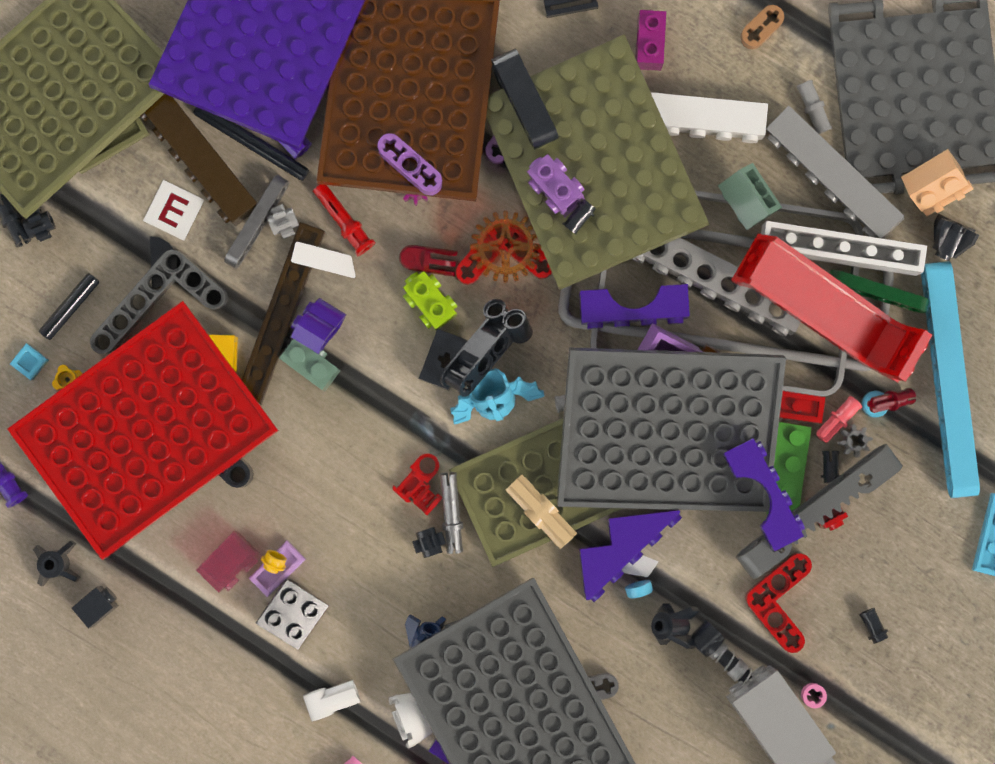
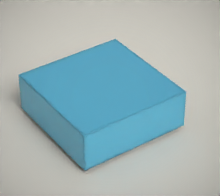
[10,343,49,381]

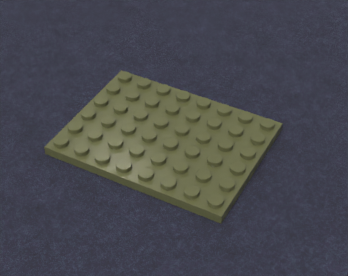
[0,0,164,219]
[486,34,709,290]

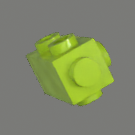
[403,271,458,331]

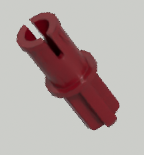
[867,388,916,413]

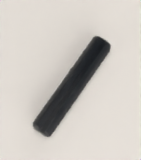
[39,273,99,340]

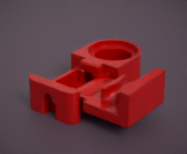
[392,454,442,515]

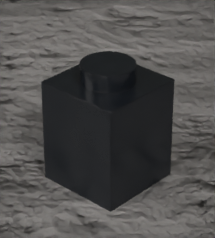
[71,586,119,629]

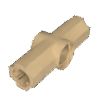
[506,475,577,549]

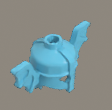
[450,368,545,424]

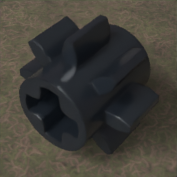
[22,208,56,242]
[412,527,446,558]

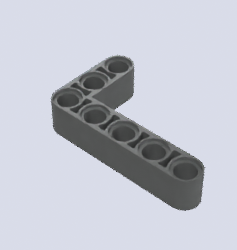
[90,250,228,354]

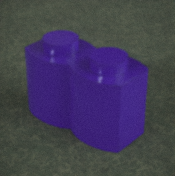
[291,298,347,354]

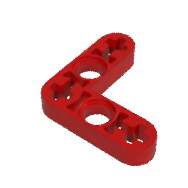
[456,220,552,285]
[745,553,812,653]

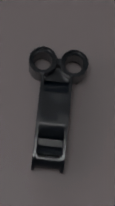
[440,299,533,397]

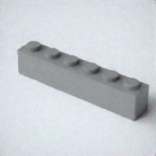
[766,106,904,239]

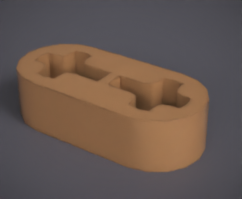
[740,5,784,49]

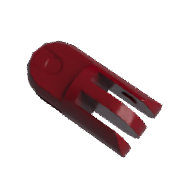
[399,245,458,277]

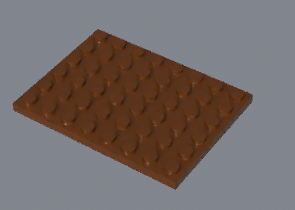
[317,0,500,202]

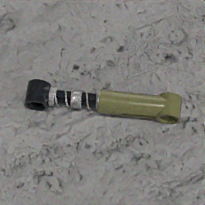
[691,620,831,744]

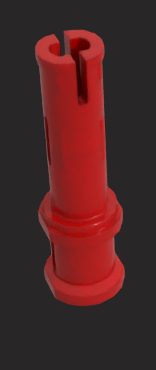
[312,184,376,257]

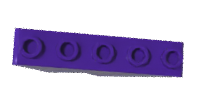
[579,510,682,602]

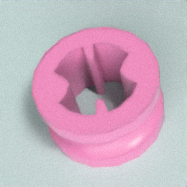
[801,683,827,709]

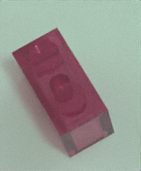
[196,531,260,593]

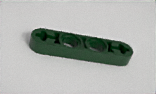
[830,270,929,313]

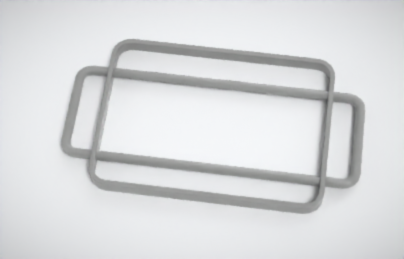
[558,191,894,397]

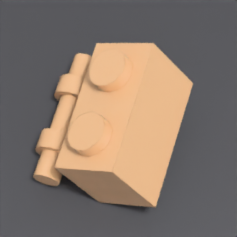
[901,149,974,216]

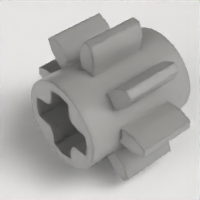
[267,204,299,238]
[837,424,873,458]

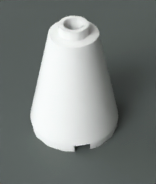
[389,693,433,748]

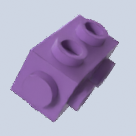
[527,154,585,217]

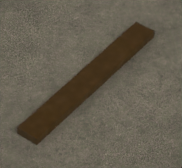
[242,222,325,406]

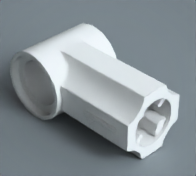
[303,680,360,721]

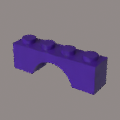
[579,284,690,329]
[723,438,805,551]

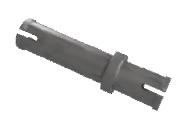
[440,472,464,554]

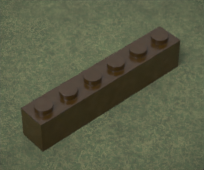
[140,94,258,226]

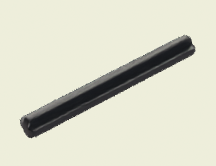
[193,107,309,181]

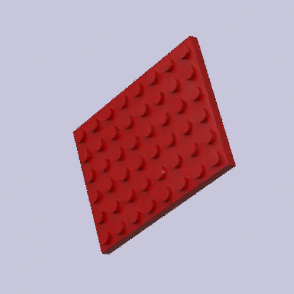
[7,301,279,560]

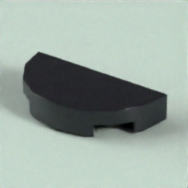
[150,236,179,289]

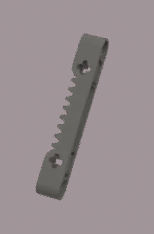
[736,444,903,579]

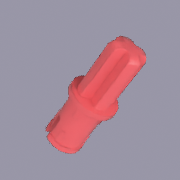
[816,396,862,443]

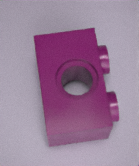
[635,10,667,71]

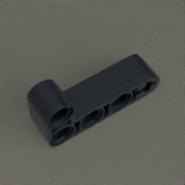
[491,48,559,150]

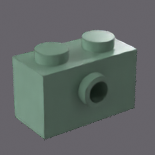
[718,163,782,230]
[279,339,341,392]

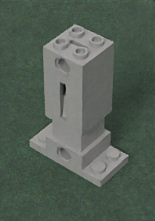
[726,665,836,764]

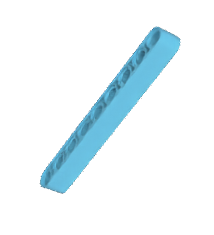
[921,261,980,498]

